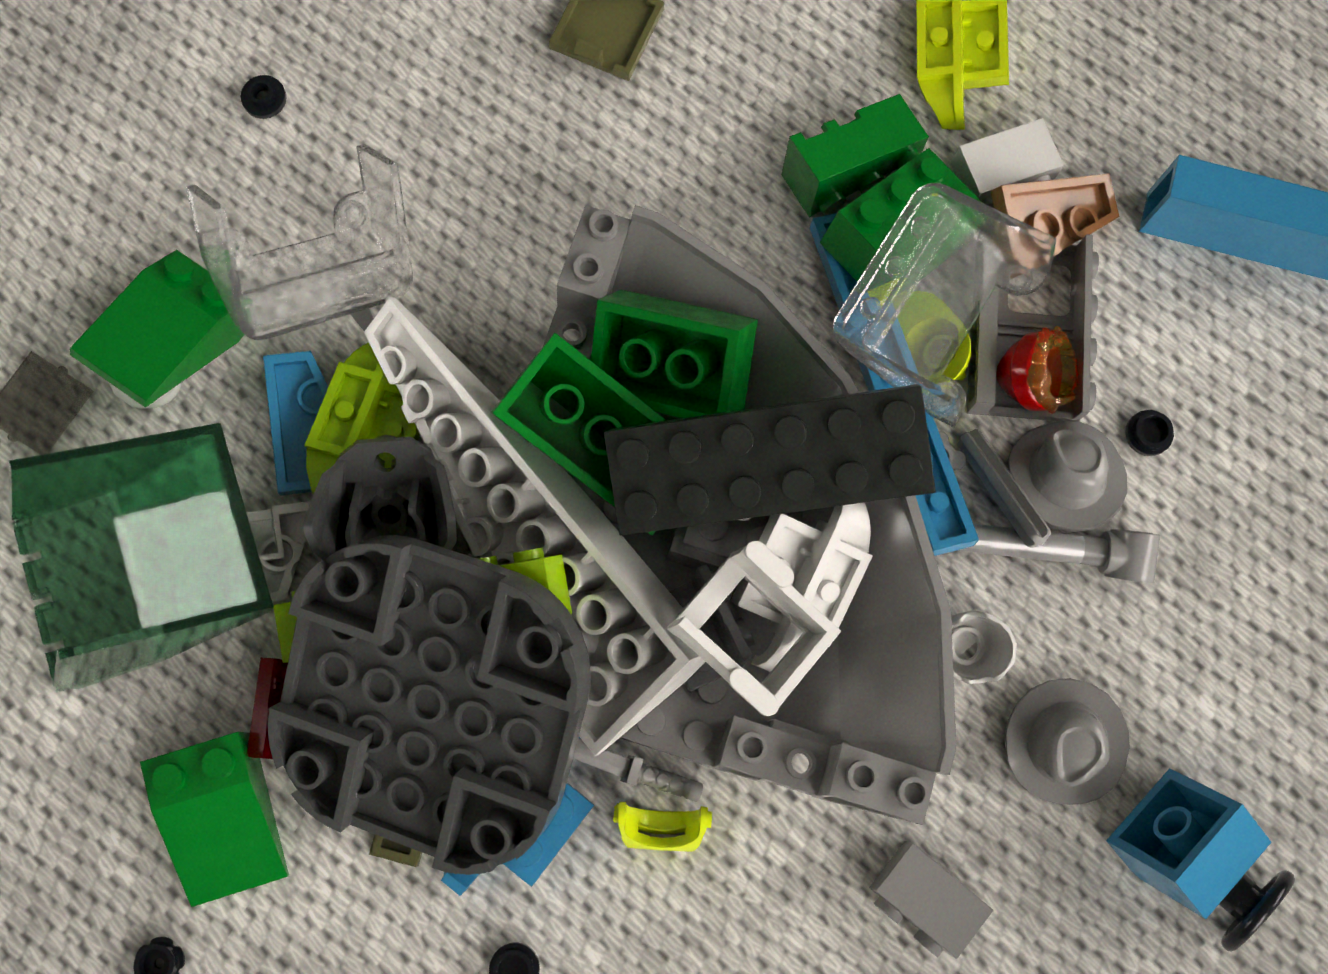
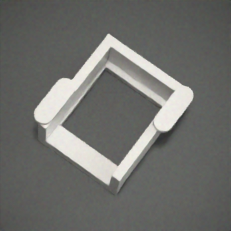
[666,541,841,716]

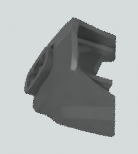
[303,435,457,560]

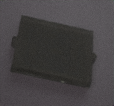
[0,351,94,457]

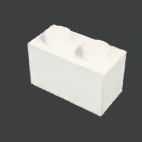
[951,118,1064,210]

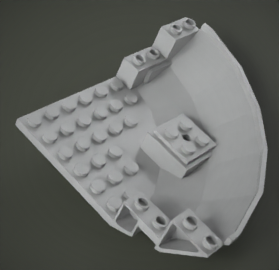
[476,205,956,825]

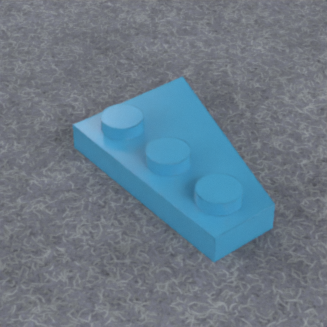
[263,351,328,496]

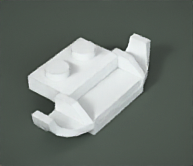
[731,502,873,672]

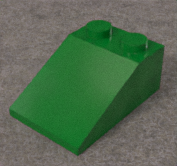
[70,249,250,408]
[140,731,289,907]

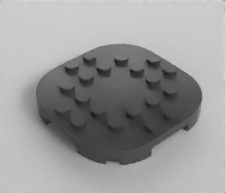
[268,535,591,875]

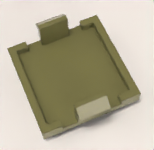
[549,0,664,81]

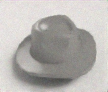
[1007,421,1128,533]
[1005,678,1130,805]

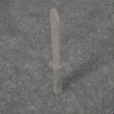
[573,738,703,802]

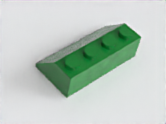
[490,333,667,535]

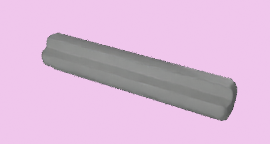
[957,429,1051,548]

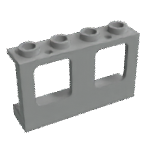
[967,226,1099,421]

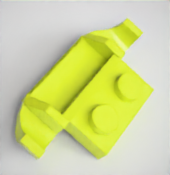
[916,0,1009,130]

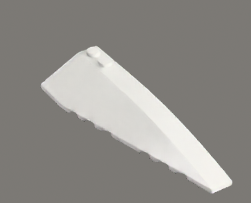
[364,297,705,756]

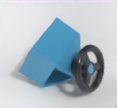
[1106,768,1295,951]

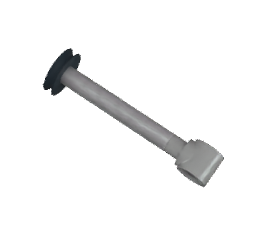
[957,524,1160,583]

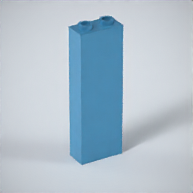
[1139,155,1328,280]

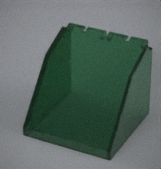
[9,423,274,693]

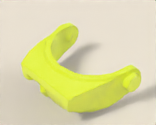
[613,802,712,852]

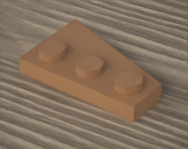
[990,173,1119,281]

